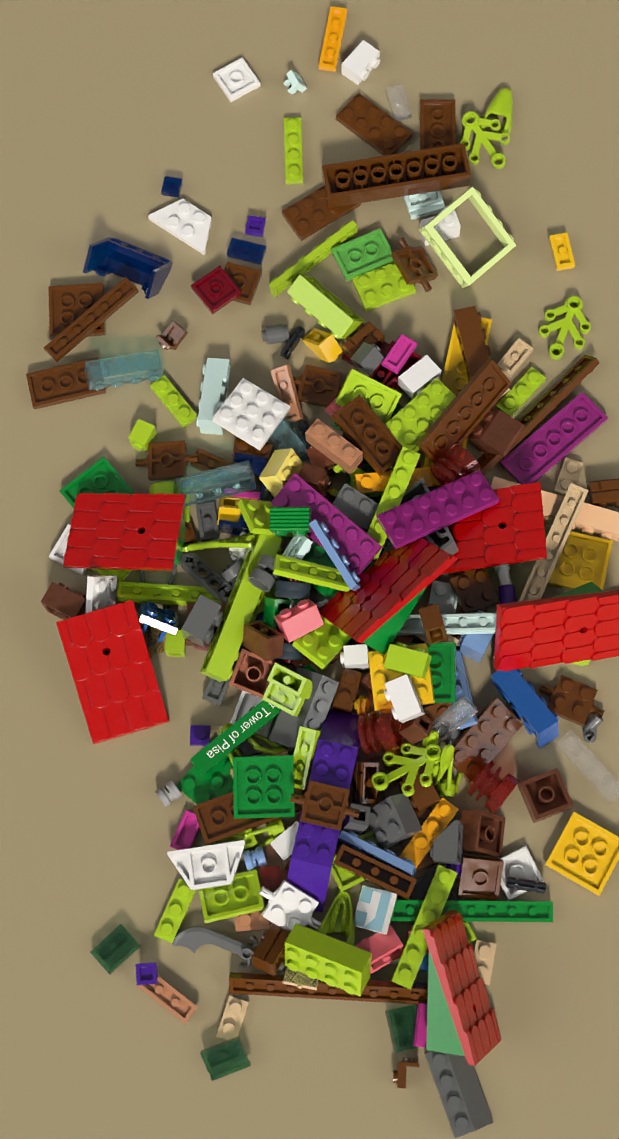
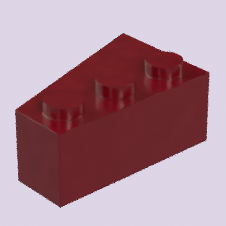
[368,340,423,390]

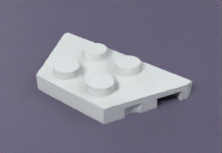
[148,199,212,255]
[167,840,245,890]

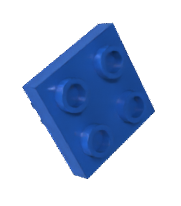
[139,601,178,642]

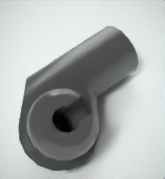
[583,714,603,743]
[238,740,263,755]

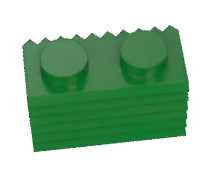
[270,507,311,536]

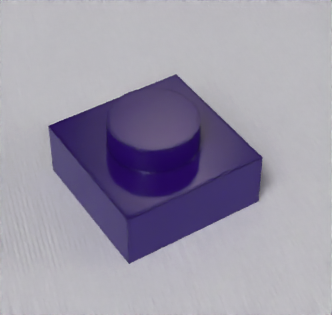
[245,215,266,237]
[190,725,211,746]
[136,962,158,985]

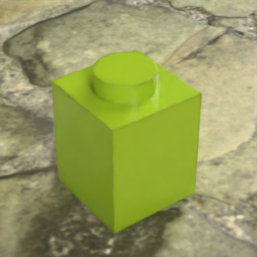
[128,419,157,451]
[165,627,187,657]

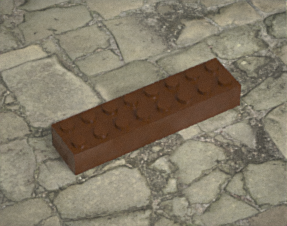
[322,143,471,208]

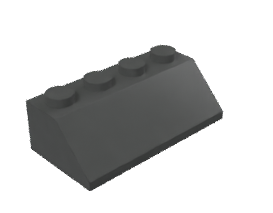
[268,667,339,752]
[424,1051,493,1138]

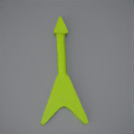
[183,533,255,552]

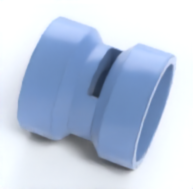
[243,846,267,871]

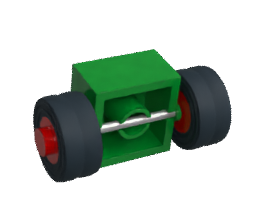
[263,578,311,662]

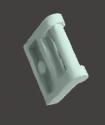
[282,533,313,560]

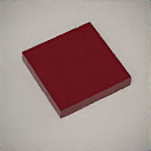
[191,266,242,315]

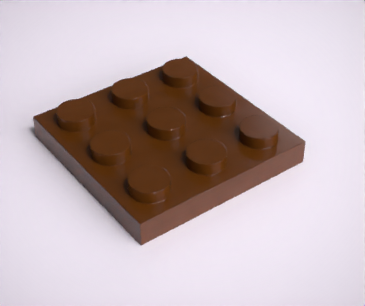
[48,283,105,339]

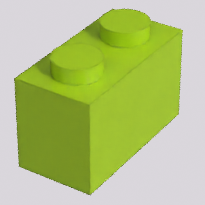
[384,642,432,680]

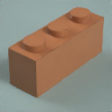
[305,418,363,475]

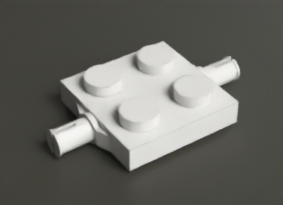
[259,880,321,932]

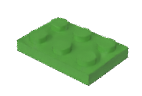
[331,228,394,282]

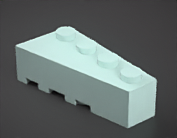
[197,358,231,435]

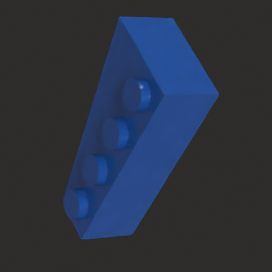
[491,669,559,749]

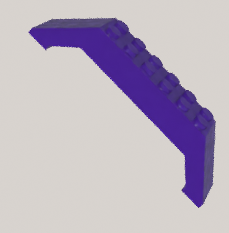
[287,709,366,913]

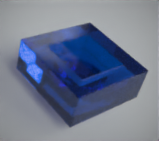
[161,176,183,198]

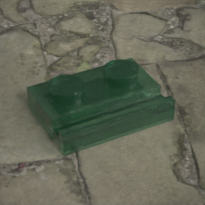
[90,924,141,975]
[385,1004,420,1053]
[200,1036,251,1081]

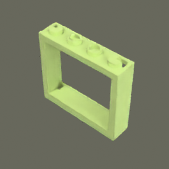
[419,187,516,288]

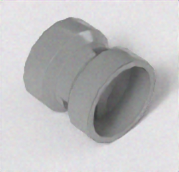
[155,780,182,808]

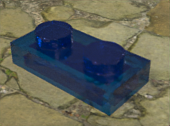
[227,238,267,265]

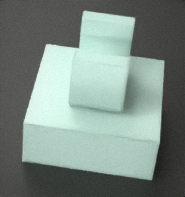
[284,70,307,94]

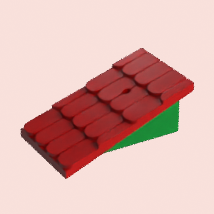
[442,482,547,574]
[63,493,186,571]
[319,538,458,655]
[494,582,619,671]
[56,600,169,745]
[422,910,502,1066]

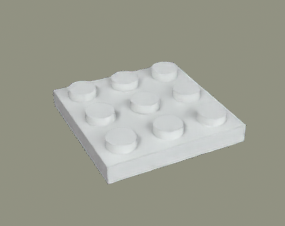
[212,378,291,450]

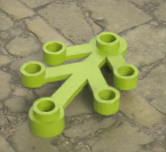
[460,111,510,169]
[538,296,591,360]
[372,743,443,796]

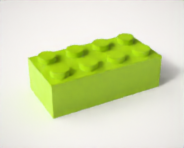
[287,275,366,339]
[385,378,456,452]
[285,923,372,996]

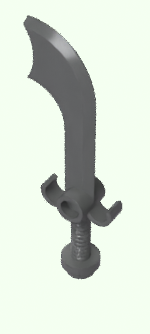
[172,927,285,972]

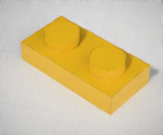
[549,233,575,271]

